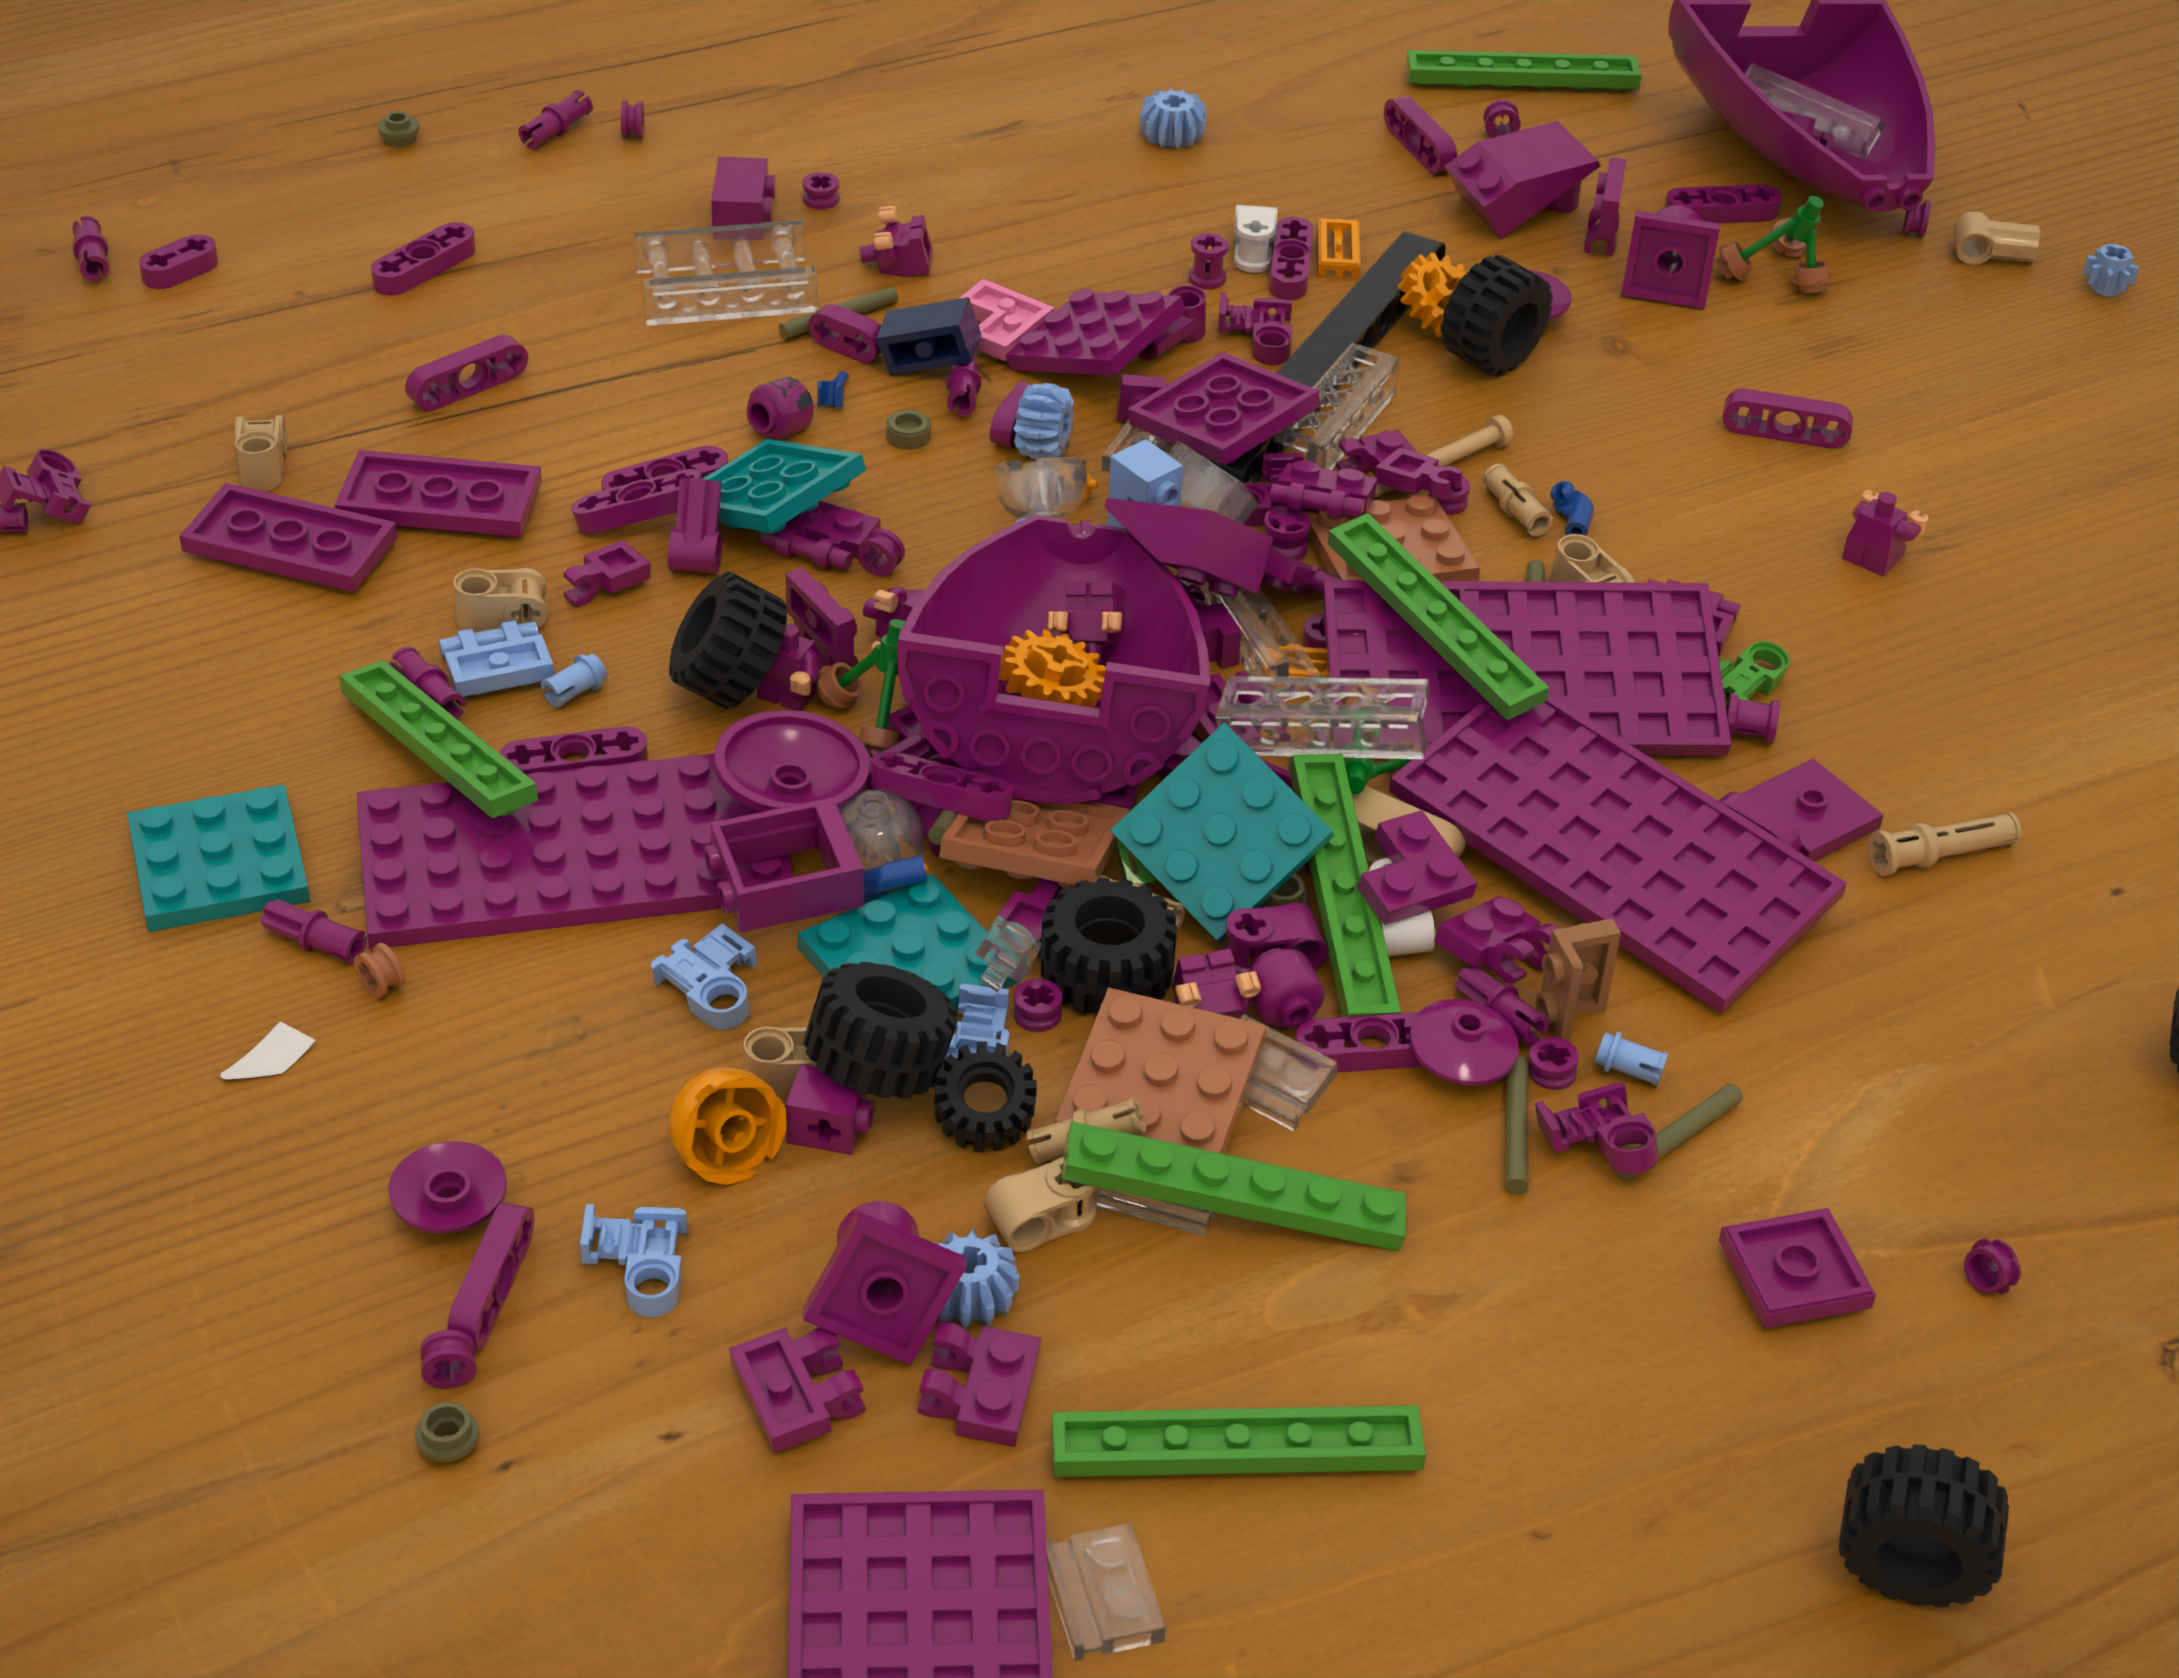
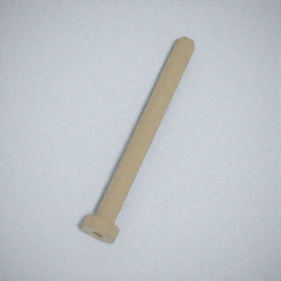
[1374,414,1514,499]

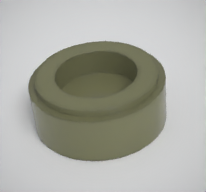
[886,410,931,449]

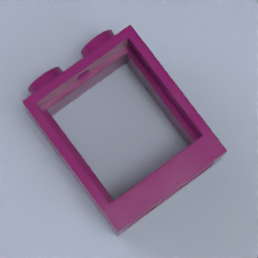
[704,797,864,933]

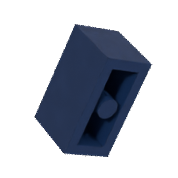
[876,297,982,375]

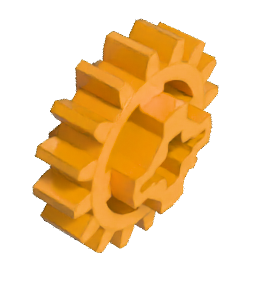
[1398,252,1466,338]
[1000,629,1106,708]

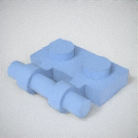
[438,620,554,697]

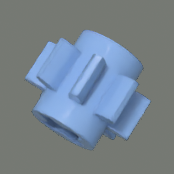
[2083,244,2139,296]

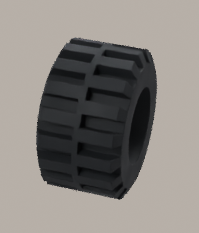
[1441,255,1553,376]
[669,571,788,709]
[1040,878,1177,1017]
[804,962,958,1099]
[1839,1444,2009,1607]

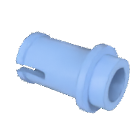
[541,654,607,708]
[1594,1031,1669,1086]

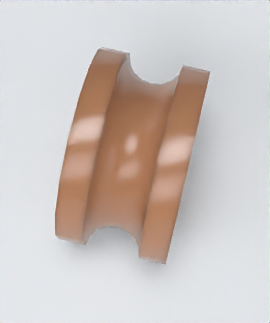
[354,943,405,998]

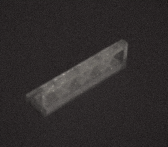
[1745,63,1886,160]
[1274,342,1400,470]
[1196,582,1324,705]
[1215,676,1430,759]

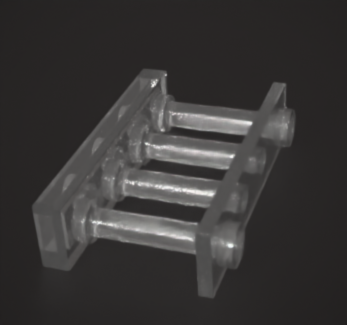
[634,220,818,326]

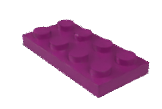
[335,450,542,537]
[179,483,398,592]

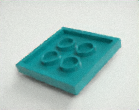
[675,439,866,534]
[1110,722,1335,945]
[127,784,310,932]
[797,874,1020,1011]

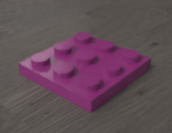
[1006,289,1186,376]
[1127,352,1320,465]

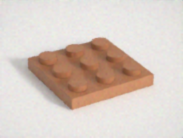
[1304,495,1480,581]
[939,797,1130,889]
[1055,987,1267,1154]

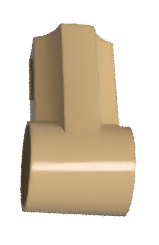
[1953,211,2040,265]

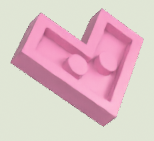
[959,279,1054,361]

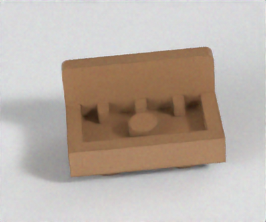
[1535,919,1621,1040]

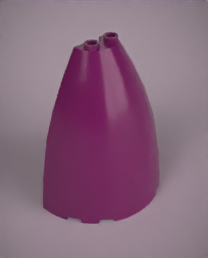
[1668,0,1935,212]
[897,515,1210,804]

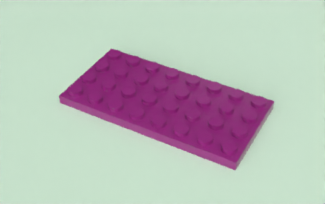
[1322,580,1731,756]
[1389,693,1847,1014]
[356,754,794,950]
[788,1489,1053,1678]

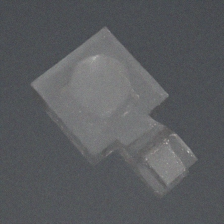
[975,915,1041,993]

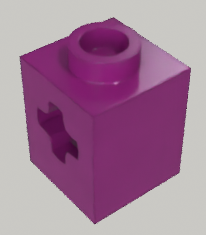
[785,1064,875,1155]

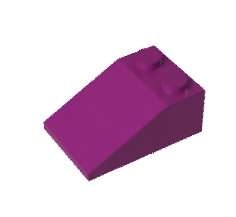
[1445,121,1601,239]
[1104,498,1273,598]

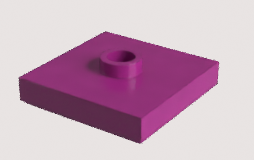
[1741,758,1883,861]
[1719,1208,1876,1328]

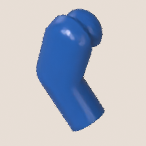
[1550,481,1594,536]
[864,855,927,904]

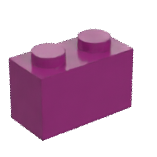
[711,157,776,239]

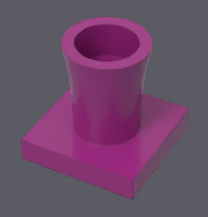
[1621,205,1721,309]
[802,1201,967,1365]

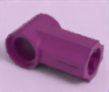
[1138,285,1206,361]
[668,478,722,574]

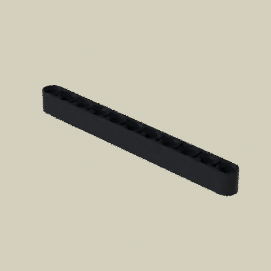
[1202,231,1446,488]

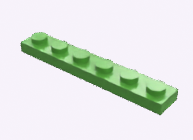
[1406,50,1642,91]
[1328,513,1549,720]
[339,660,538,818]
[1288,754,1401,1017]
[1062,1121,1406,1251]
[1051,1405,1426,1477]

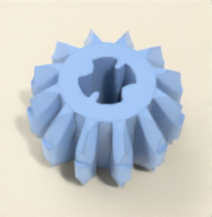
[1139,88,1207,150]
[1014,383,1075,461]
[935,1228,1019,1329]

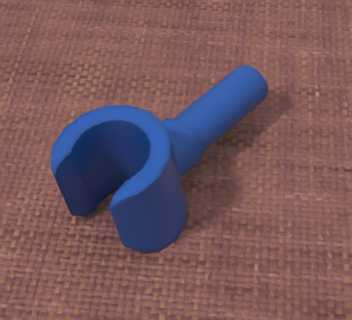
[817,371,849,407]

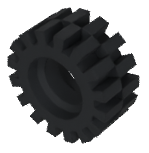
[934,1041,1037,1153]

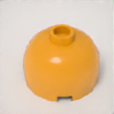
[669,1066,787,1185]

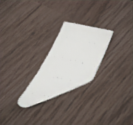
[220,1021,316,1080]

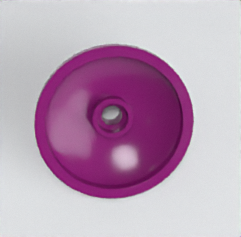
[714,710,870,812]

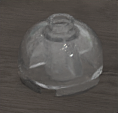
[994,457,1087,519]
[839,789,925,871]

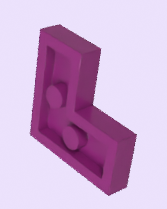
[1357,810,1478,925]

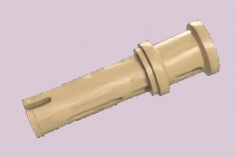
[1868,812,2022,876]

